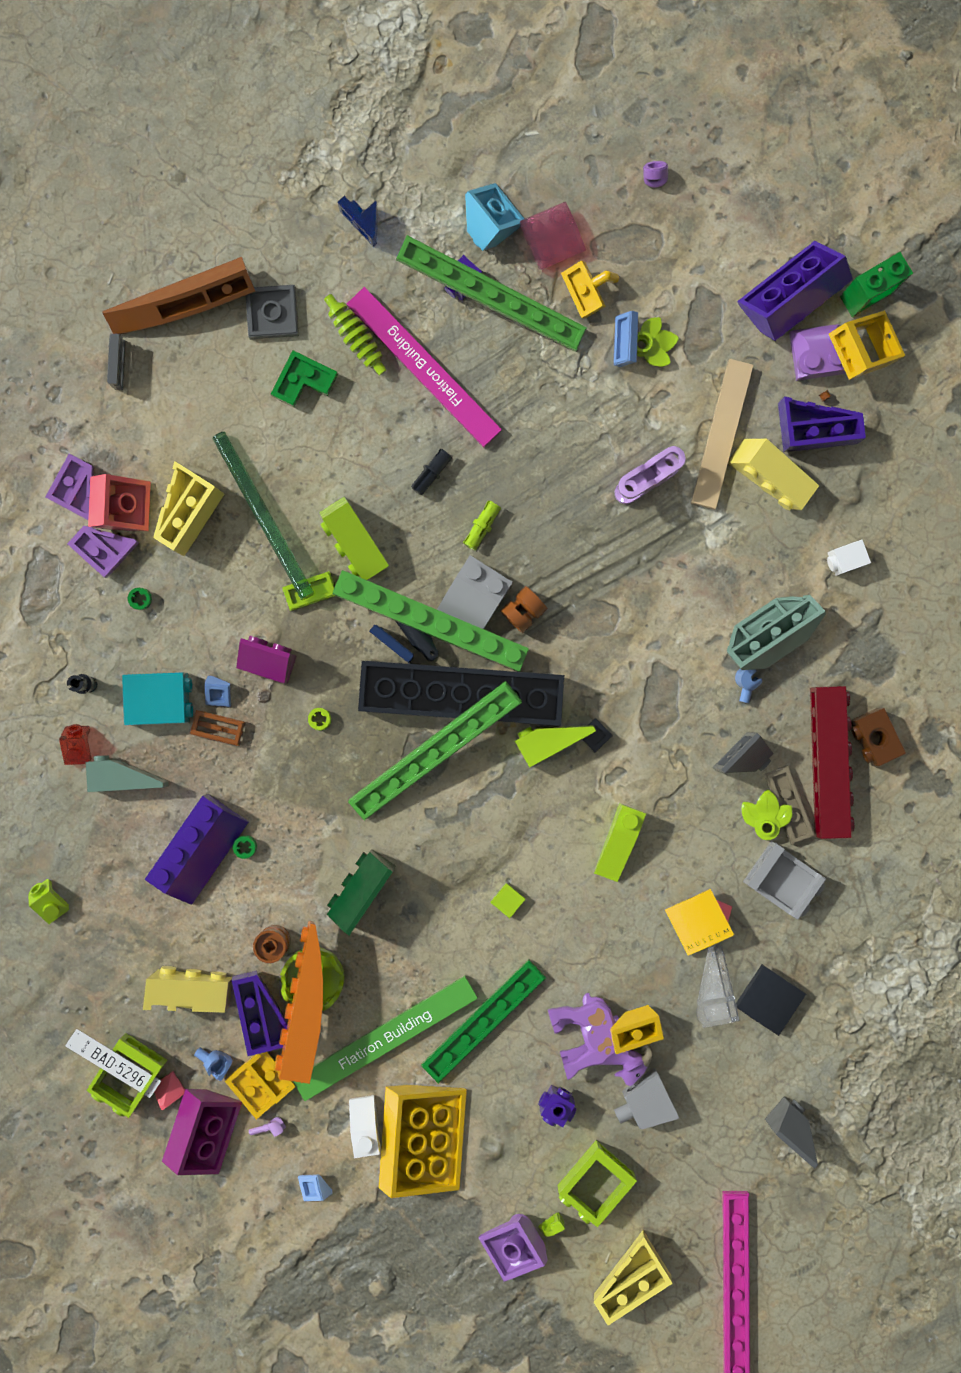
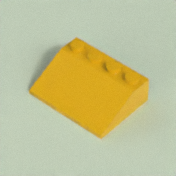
[379,1085,467,1198]

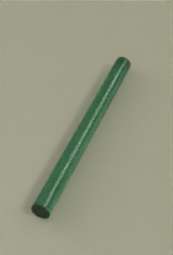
[212,432,314,600]

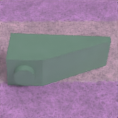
[86,755,169,792]

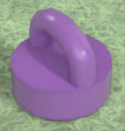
[643,161,668,188]

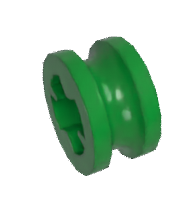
[127,587,152,610]
[233,835,257,859]

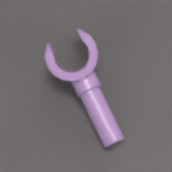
[249,1117,286,1137]

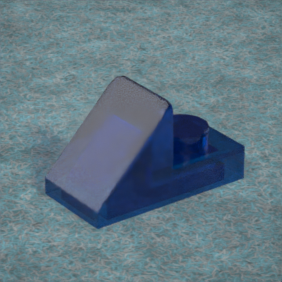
[337,195,378,247]

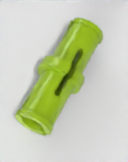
[463,500,502,551]

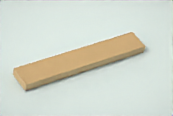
[691,358,753,510]

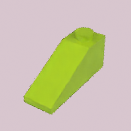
[515,726,596,768]
[594,803,646,882]

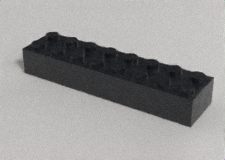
[358,661,565,726]

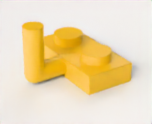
[561,261,619,319]

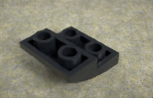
[734,964,807,1036]

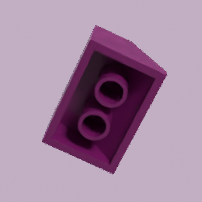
[162,1089,242,1175]

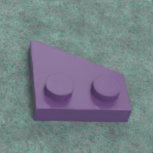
[45,453,94,521]
[67,526,139,578]

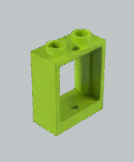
[86,1033,168,1118]
[557,1140,637,1228]

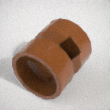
[500,586,548,634]
[253,925,291,963]

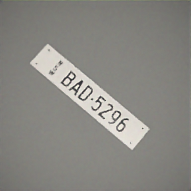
[65,1029,161,1098]

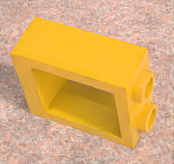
[829,310,905,380]

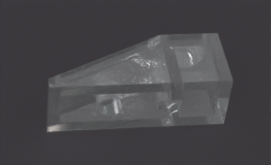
[697,945,740,1028]

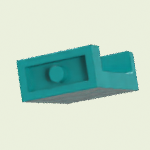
[122,672,194,725]

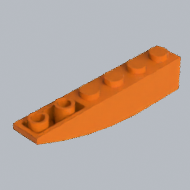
[274,921,323,1084]

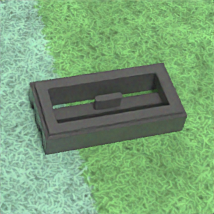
[107,333,126,390]

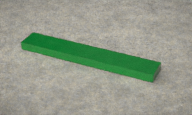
[421,959,546,1084]

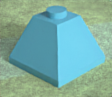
[465,183,526,251]

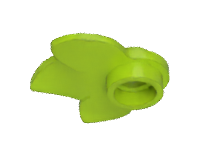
[637,317,679,367]
[741,790,792,840]

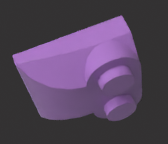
[789,324,846,381]
[478,1214,548,1282]

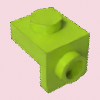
[28,879,69,924]

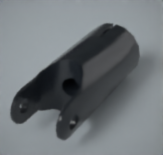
[395,621,439,661]

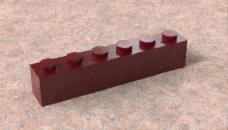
[810,686,855,839]

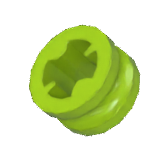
[308,708,331,731]

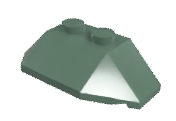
[727,595,826,670]

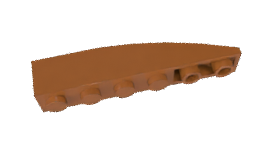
[102,257,255,334]

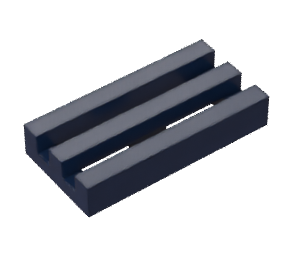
[369,625,414,664]

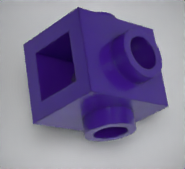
[538,1085,576,1127]

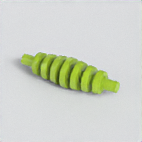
[324,294,387,376]

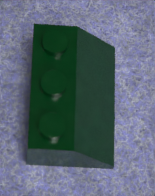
[327,849,396,936]

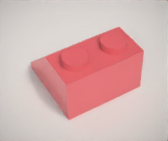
[88,474,151,531]

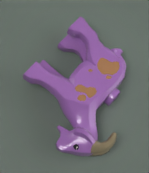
[548,993,653,1086]

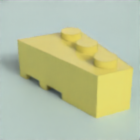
[728,439,819,510]
[143,966,232,1013]

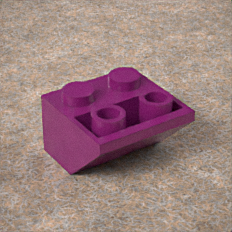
[236,635,297,684]

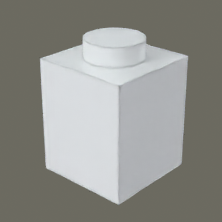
[827,540,871,576]

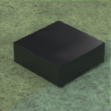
[582,718,613,753]

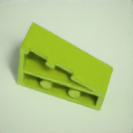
[319,497,389,580]

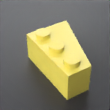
[153,461,224,556]
[594,1231,673,1325]

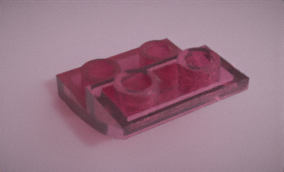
[519,201,586,270]

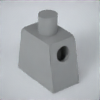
[614,1068,679,1129]

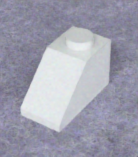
[349,1095,382,1158]

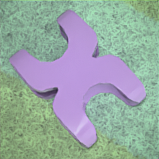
[614,446,686,505]

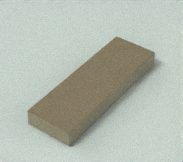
[764,765,816,845]

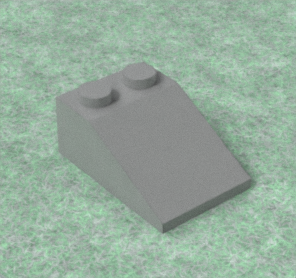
[437,555,513,629]

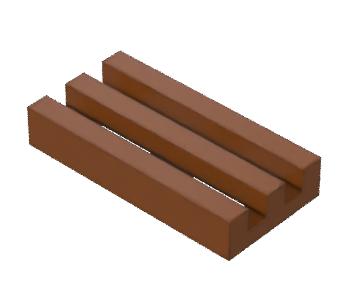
[190,710,246,746]

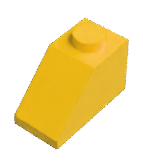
[610,1005,664,1054]

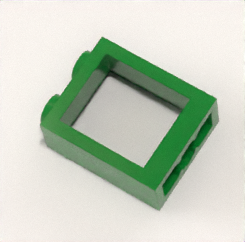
[840,252,913,317]

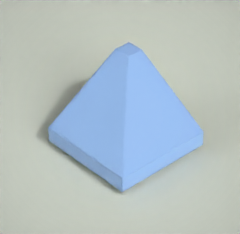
[298,1174,333,1201]

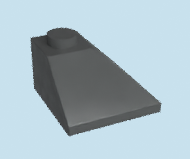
[712,732,774,773]
[765,1097,818,1169]

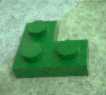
[271,350,338,407]

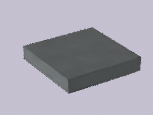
[245,284,299,339]

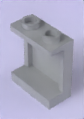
[743,841,826,920]

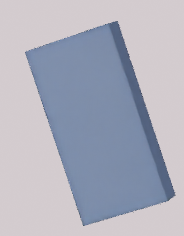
[614,311,638,367]

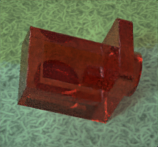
[59,724,92,765]

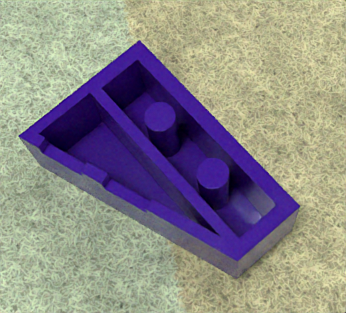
[232,970,288,1056]

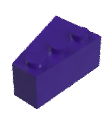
[778,396,866,452]

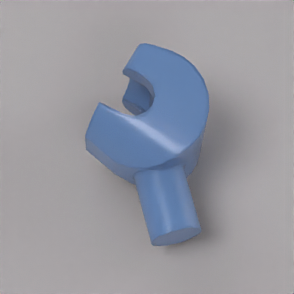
[735,669,763,703]
[194,1047,233,1081]

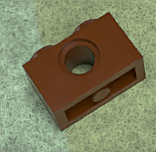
[851,708,906,766]

